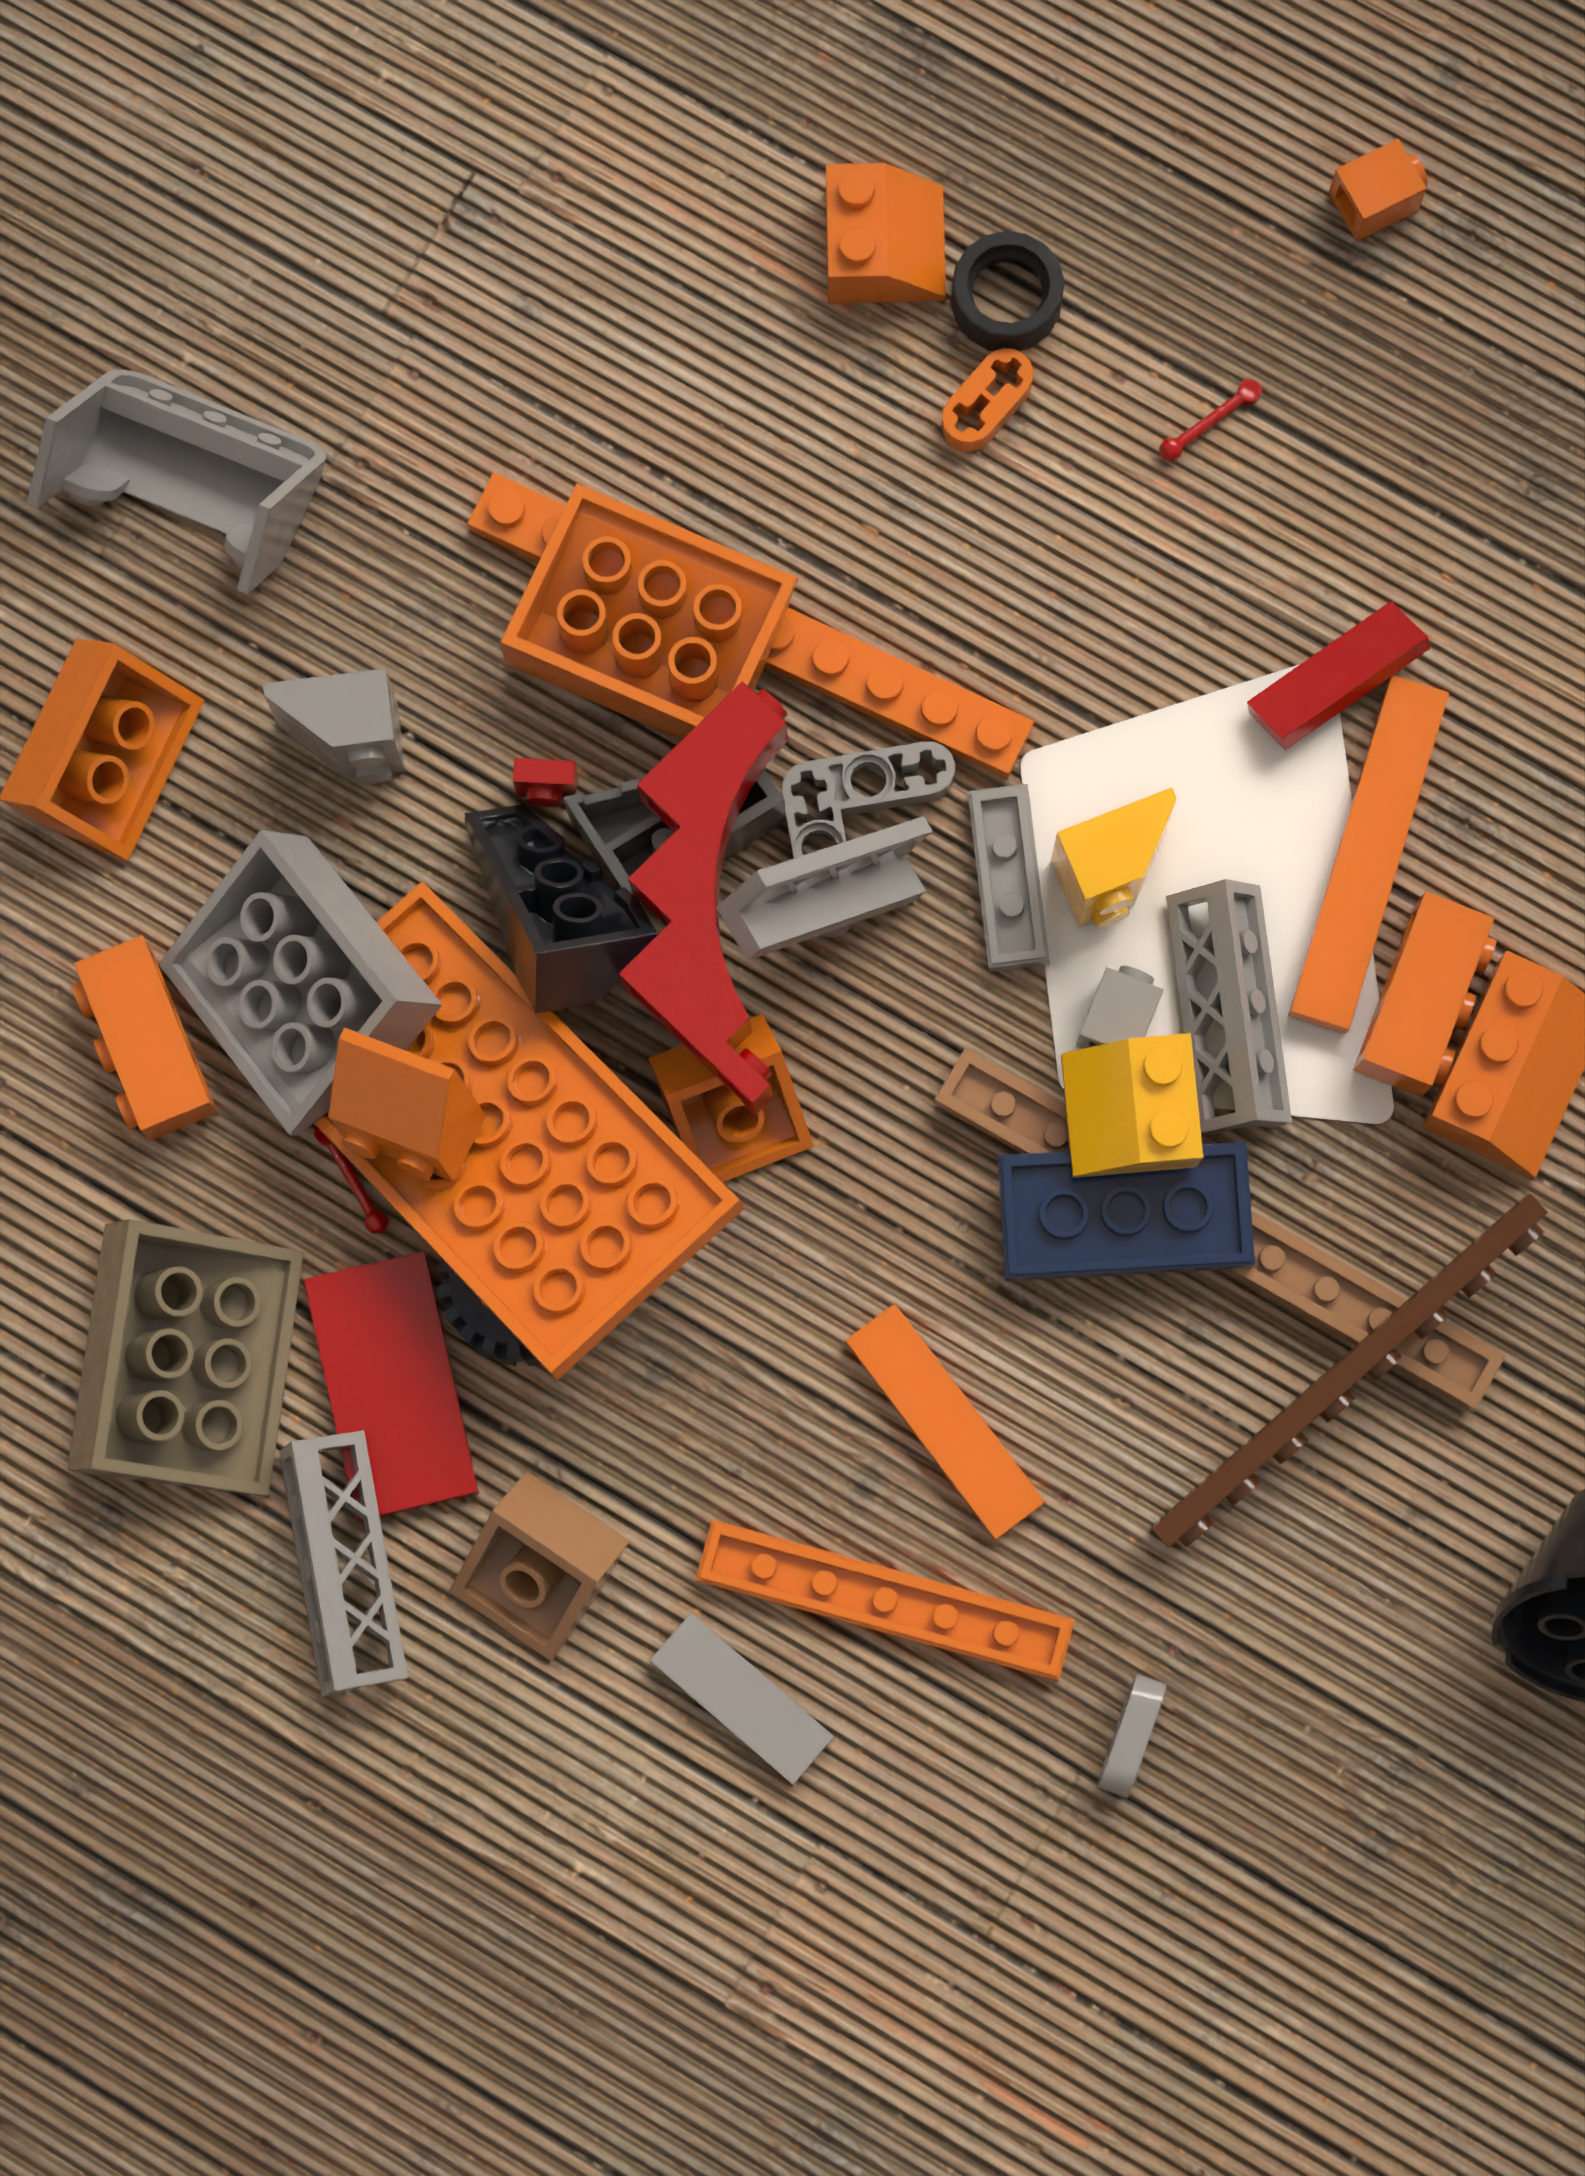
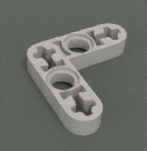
[782,741,955,937]

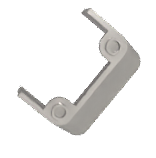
[26,370,326,595]

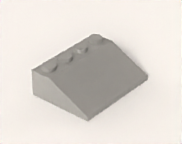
[159,830,442,1136]

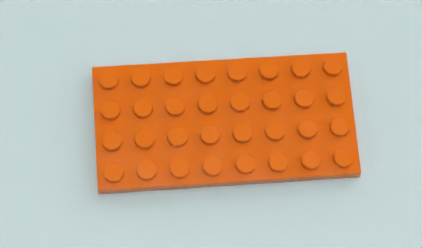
[314,881,745,1380]

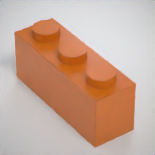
[1352,891,1497,1097]
[71,935,218,1141]

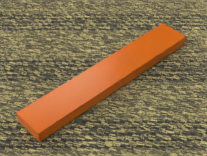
[1288,675,1450,1034]
[695,1519,1075,1681]

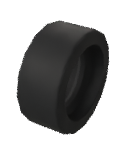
[951,231,1065,351]

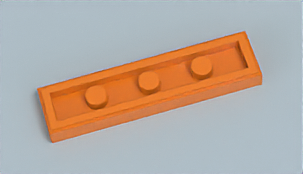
[845,1303,1045,1541]

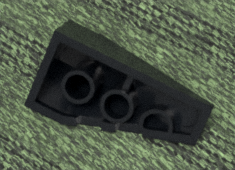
[465,804,657,1013]

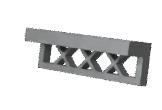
[716,816,933,961]
[1166,879,1292,1135]
[279,1430,408,1697]

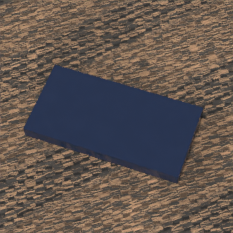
[997,1142,1255,1281]

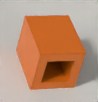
[1328,139,1428,242]

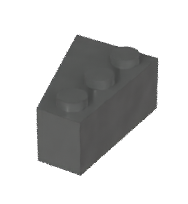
[563,770,786,909]

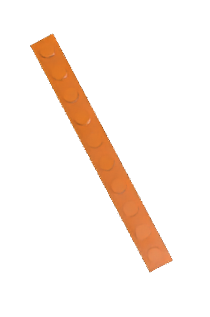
[467,472,1034,780]

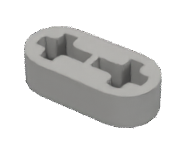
[1097,1673,1166,1798]

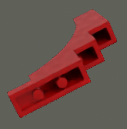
[619,681,789,1115]

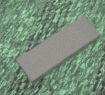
[968,784,1050,972]
[650,1613,834,1785]

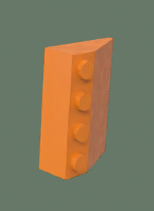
[500,483,798,740]

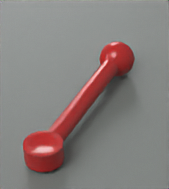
[1159,379,1262,461]
[314,1126,389,1234]

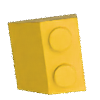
[1050,787,1177,928]
[1061,1033,1203,1178]

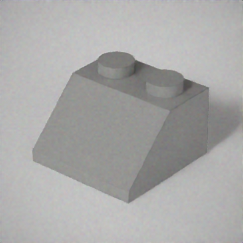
[263,668,405,784]

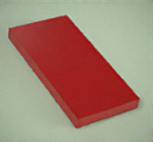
[304,1251,480,1522]

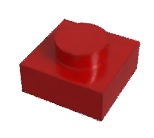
[513,758,579,807]

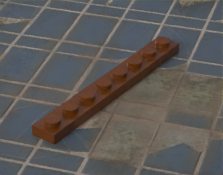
[1151,1194,1548,1548]

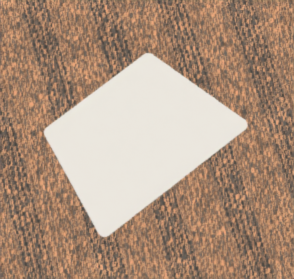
[1020,664,1394,1124]

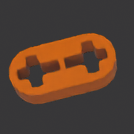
[941,348,1033,452]

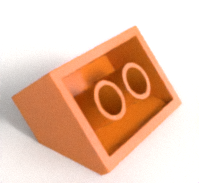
[0,638,205,861]
[1421,950,1585,1179]

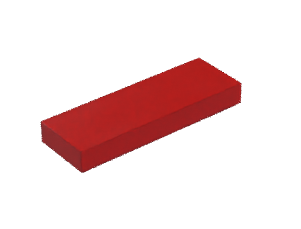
[1247,601,1430,751]

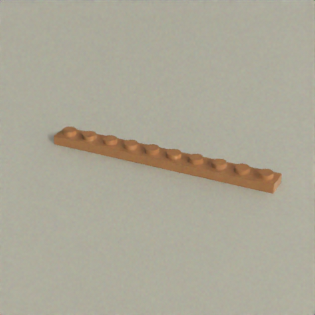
[934,1047,1506,1412]

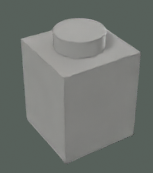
[1076,966,1164,1049]

